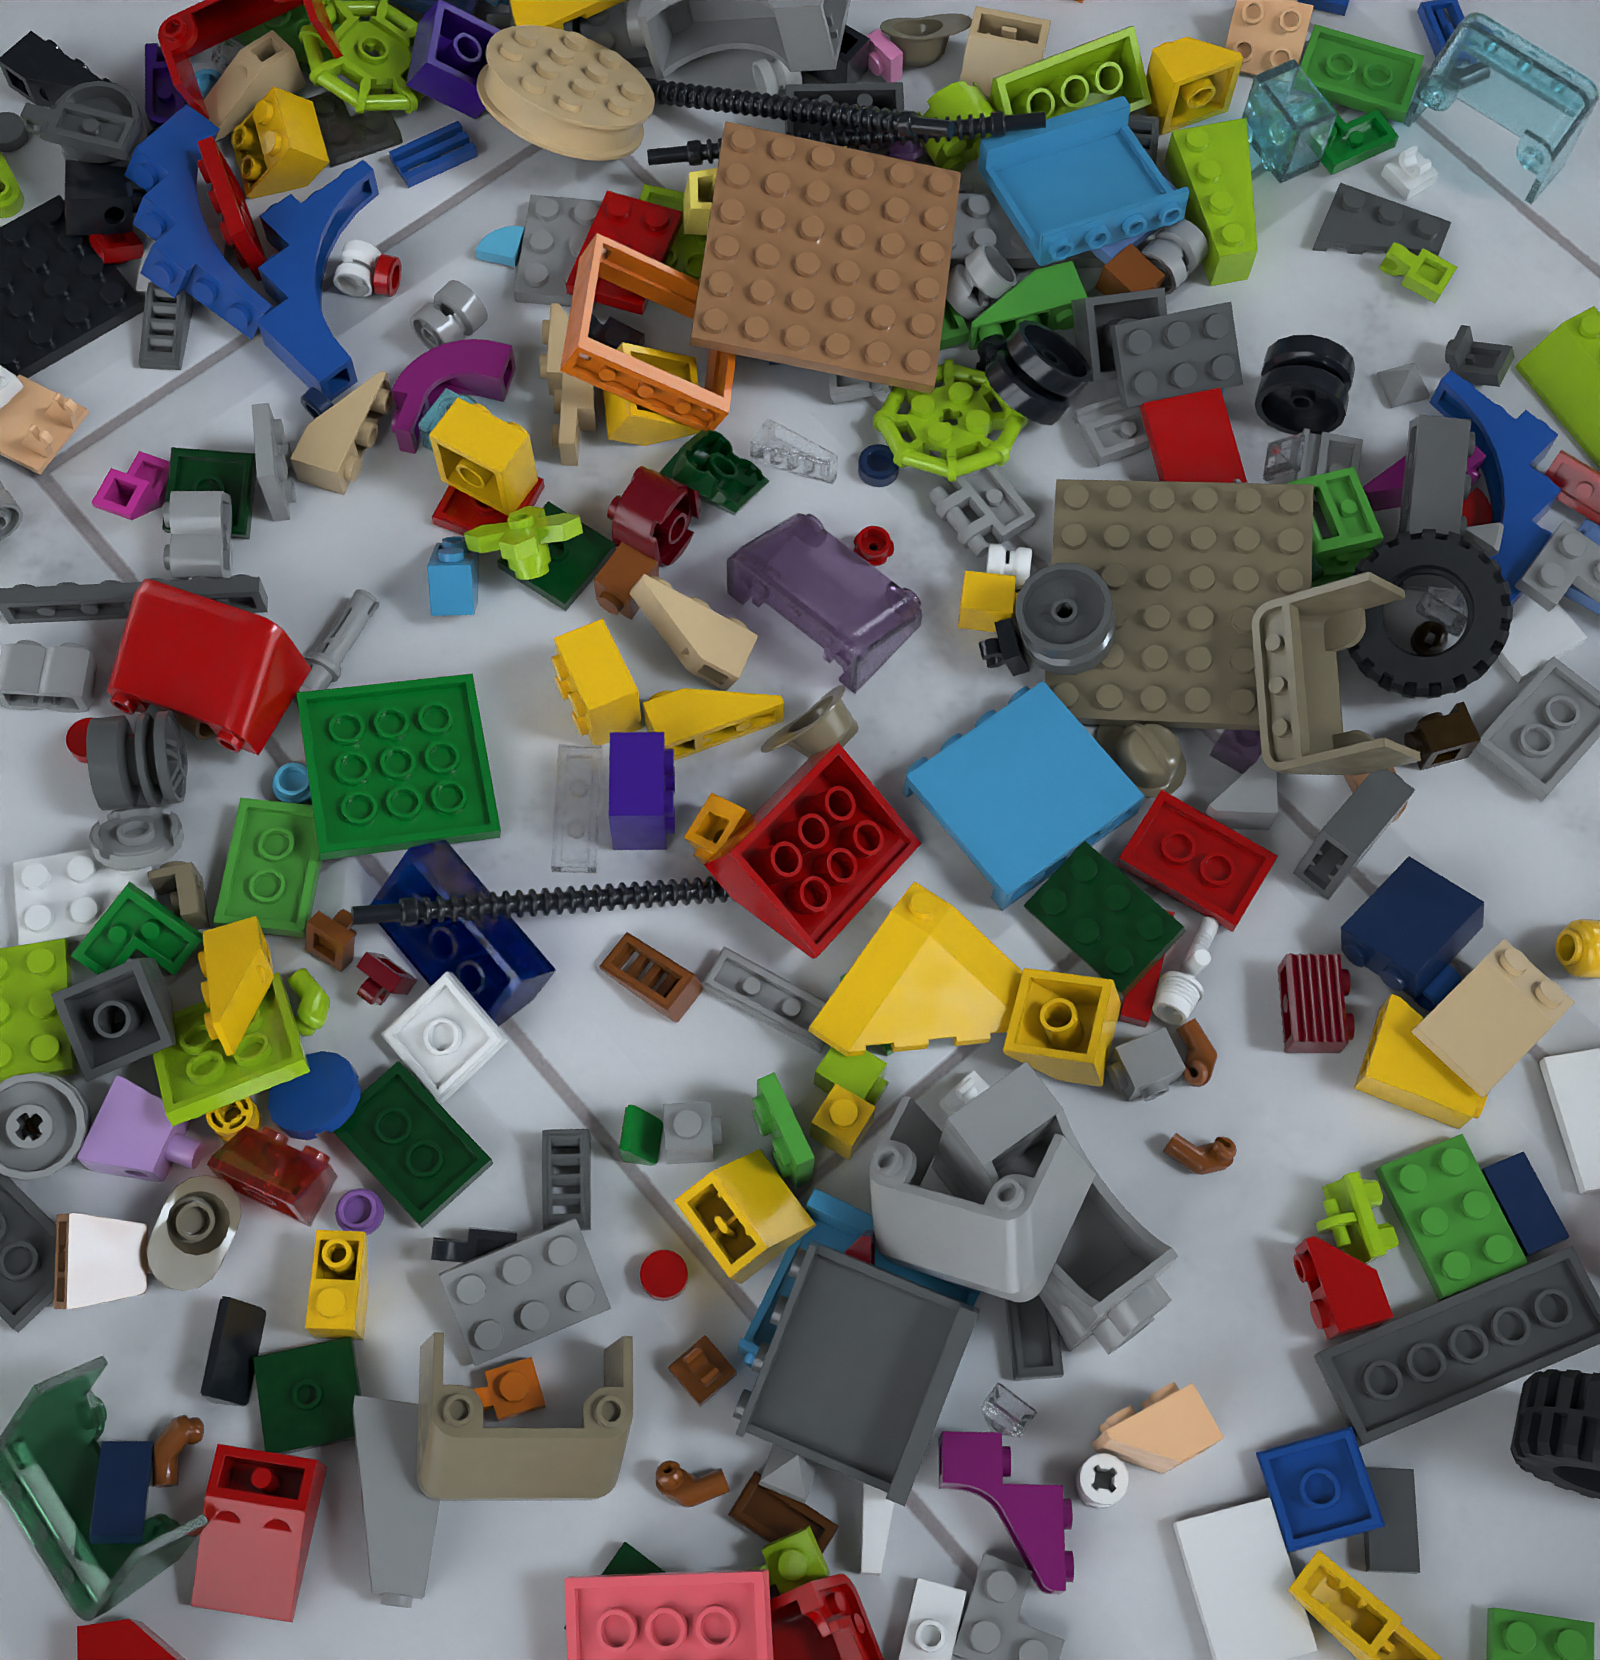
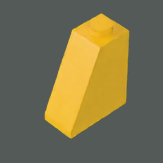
[1354,994,1487,1129]

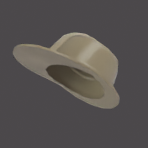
[880,13,972,67]
[761,685,859,758]
[1097,723,1186,798]
[146,1175,242,1291]

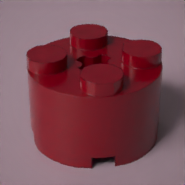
[607,466,701,567]

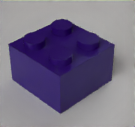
[406,0,500,120]
[608,732,675,850]

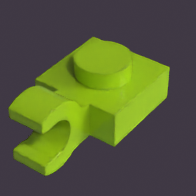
[1379,242,1458,304]
[747,1525,830,1595]

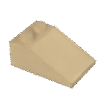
[1411,939,1575,1098]

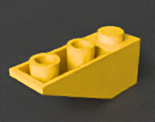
[198,916,274,1056]

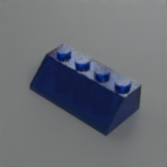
[370,839,556,1027]

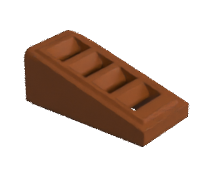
[599,932,703,1023]

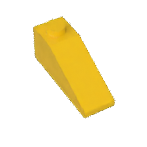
[642,688,784,761]

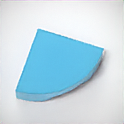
[476,226,525,267]

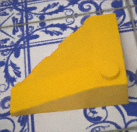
[808,881,1023,1057]

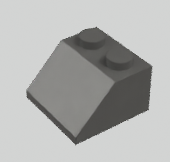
[51,957,176,1082]

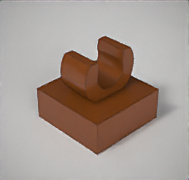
[305,909,357,972]
[668,1335,737,1407]

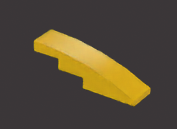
[1287,1550,1442,1660]

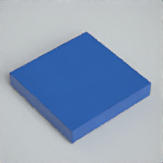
[1256,1426,1385,1553]

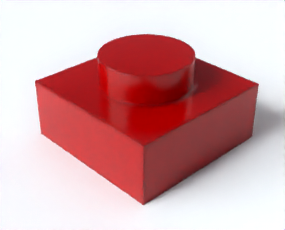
[89,231,143,264]

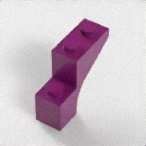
[938,1431,1074,1595]

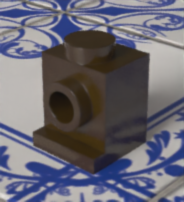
[1404,702,1481,771]

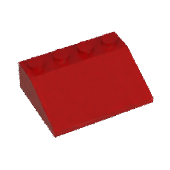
[704,742,922,959]

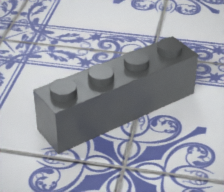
[1397,415,1476,593]

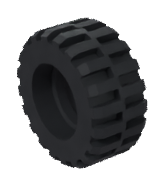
[1347,529,1513,699]
[1510,1369,1600,1499]

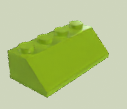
[989,26,1152,119]
[1515,306,1600,469]

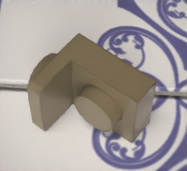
[147,861,210,930]

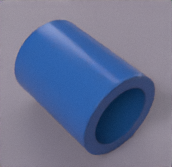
[1413,964,1462,1012]

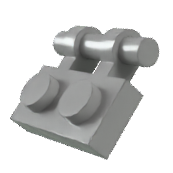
[929,465,1036,558]

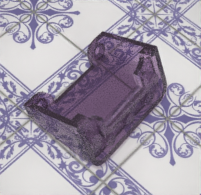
[727,513,922,693]

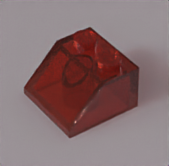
[207,1126,338,1227]

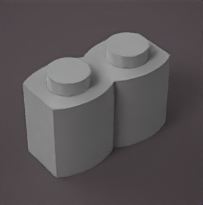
[163,491,232,580]
[0,640,97,713]

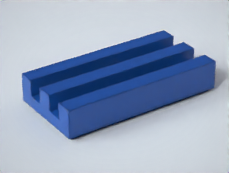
[1417,0,1480,67]
[389,121,478,188]

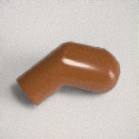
[1163,1133,1237,1175]
[153,1415,204,1488]

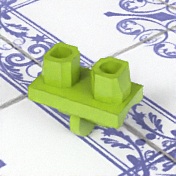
[1315,1171,1399,1264]

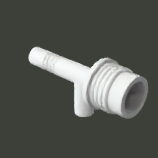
[1152,916,1220,1025]

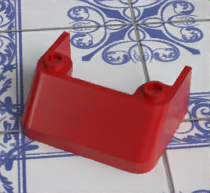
[158,0,343,119]

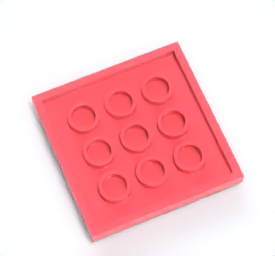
[564,1569,773,1660]

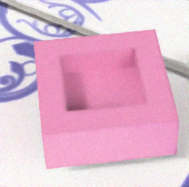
[867,28,903,83]

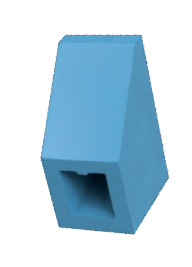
[427,536,479,616]

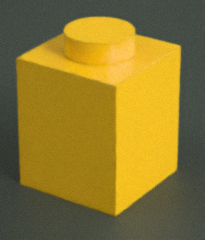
[958,570,1018,632]
[810,1083,876,1160]

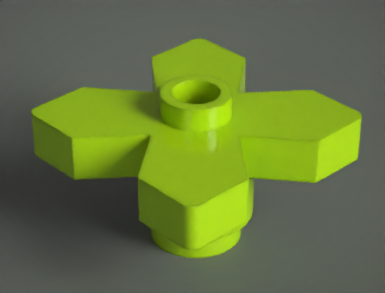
[464,506,583,580]

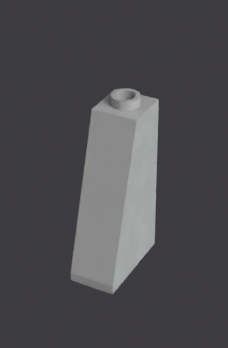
[352,1395,440,1608]

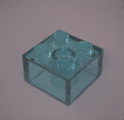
[1242,59,1337,184]

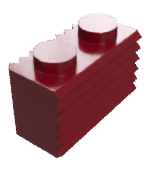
[1277,953,1355,1053]

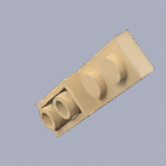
[540,303,596,466]

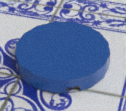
[267,1051,361,1140]

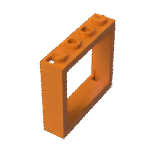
[560,233,736,432]

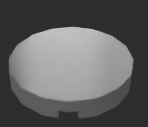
[89,805,184,869]

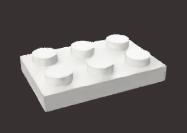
[13,849,159,945]

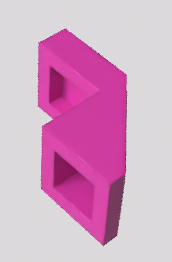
[91,451,170,520]

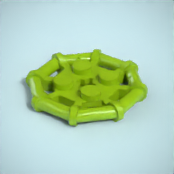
[299,0,425,115]
[873,359,1028,482]

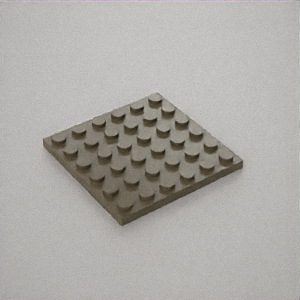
[1045,479,1314,731]

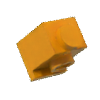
[684,792,752,864]

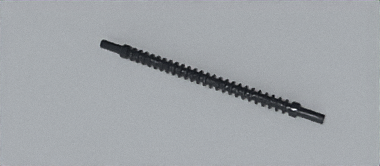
[645,78,955,138]
[647,111,1046,166]
[351,876,736,926]

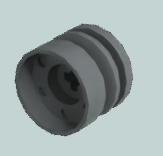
[86,710,188,811]

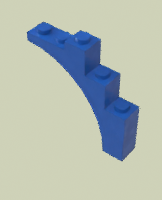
[124,104,272,340]
[257,160,379,401]
[1429,370,1562,611]

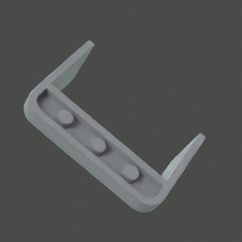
[869,1096,1096,1302]

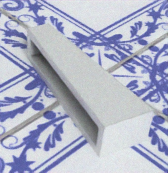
[860,1483,895,1576]

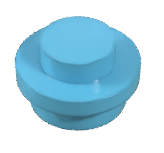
[272,762,311,804]

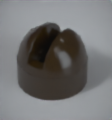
[1410,620,1448,655]

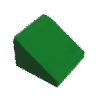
[619,1105,663,1166]

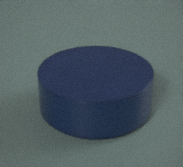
[300,387,334,419]
[858,444,899,487]

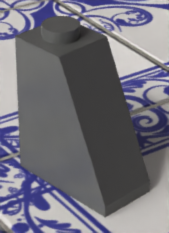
[1293,769,1415,900]

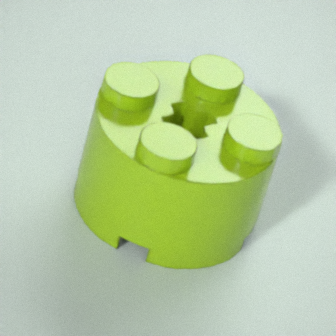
[917,81,995,172]

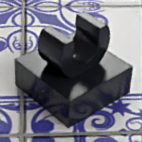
[978,617,1030,676]

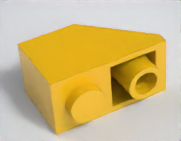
[305,1230,369,1340]

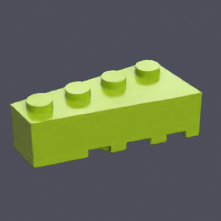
[1164,117,1258,286]

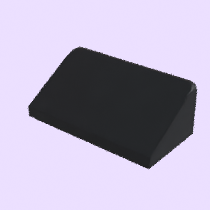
[200,1296,266,1407]

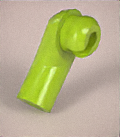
[288,968,330,1037]

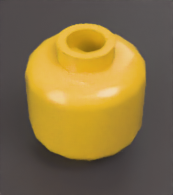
[1555,919,1600,979]

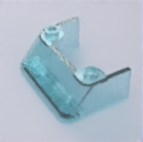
[1403,12,1599,204]

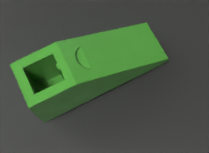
[968,261,1088,351]

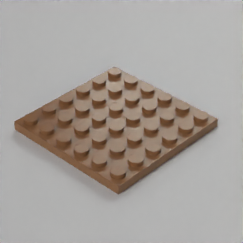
[689,121,961,394]

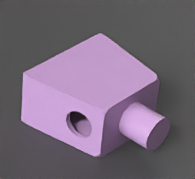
[77,1075,205,1182]

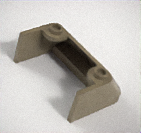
[1252,571,1421,775]
[417,1332,633,1501]

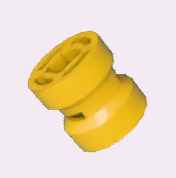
[206,1097,262,1146]

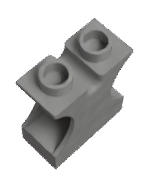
[626,0,851,80]
[931,1061,1178,1355]

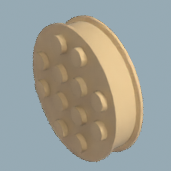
[476,25,655,161]

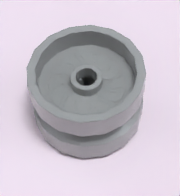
[0,1072,92,1180]

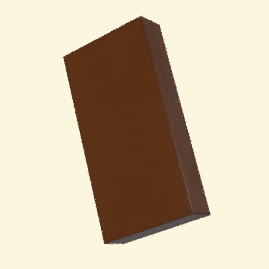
[728,1471,839,1554]

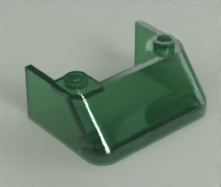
[0,1356,209,1621]

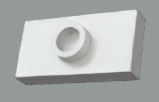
[898,1578,967,1660]

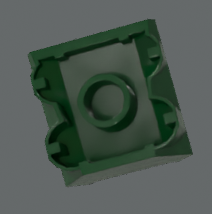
[659,430,770,516]

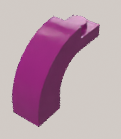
[391,339,516,454]

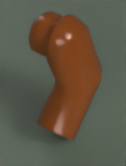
[1176,1018,1217,1087]
[655,1460,730,1508]

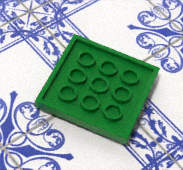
[296,673,501,860]

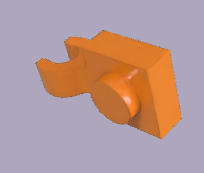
[472,1357,546,1422]

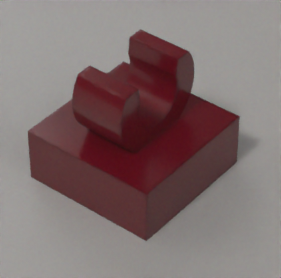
[356,952,417,1005]

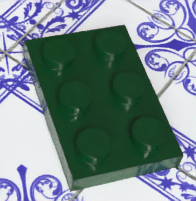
[1023,841,1186,997]
[333,1061,493,1228]

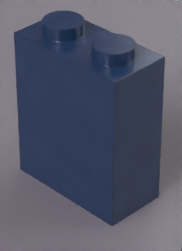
[1341,856,1484,999]

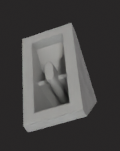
[1205,757,1278,830]

